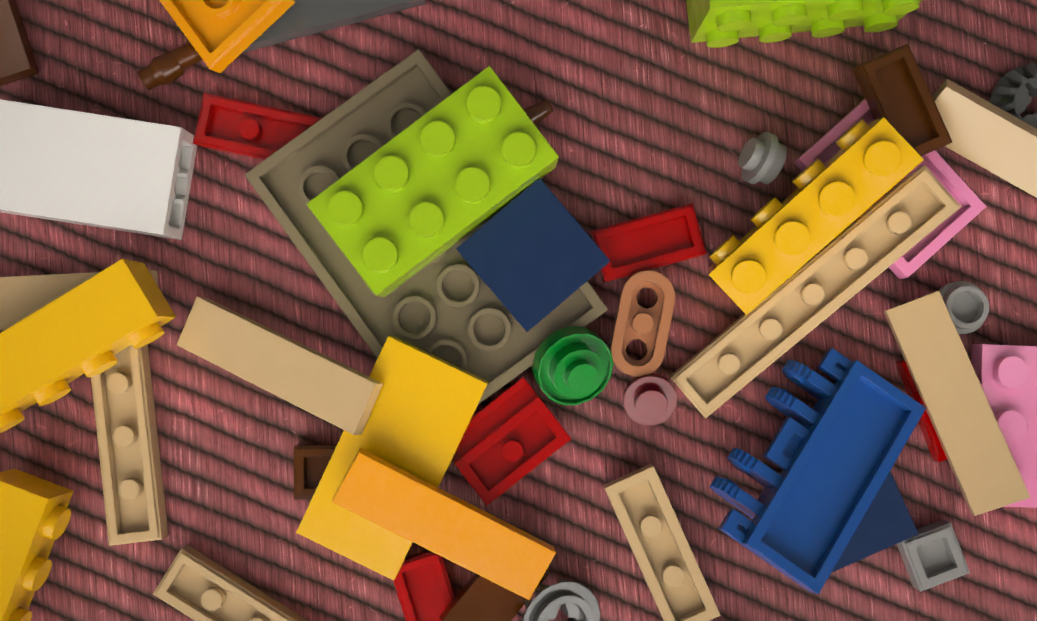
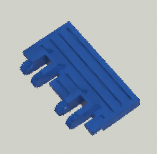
[709,348,926,594]

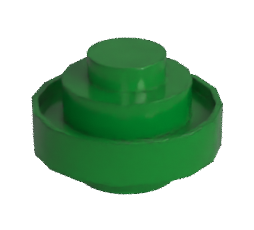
[532,326,613,405]

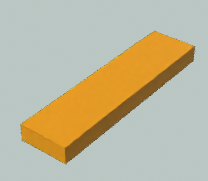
[332,448,556,600]

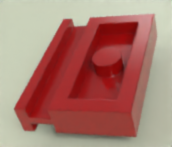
[452,377,572,506]

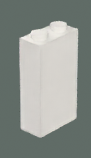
[0,99,197,240]

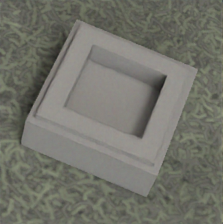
[897,519,970,592]

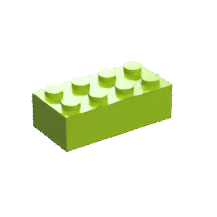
[686,0,923,48]
[306,66,559,298]

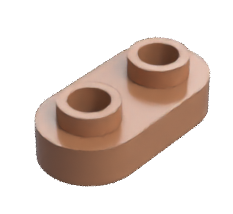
[609,270,675,377]

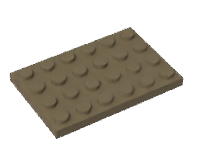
[244,49,608,403]

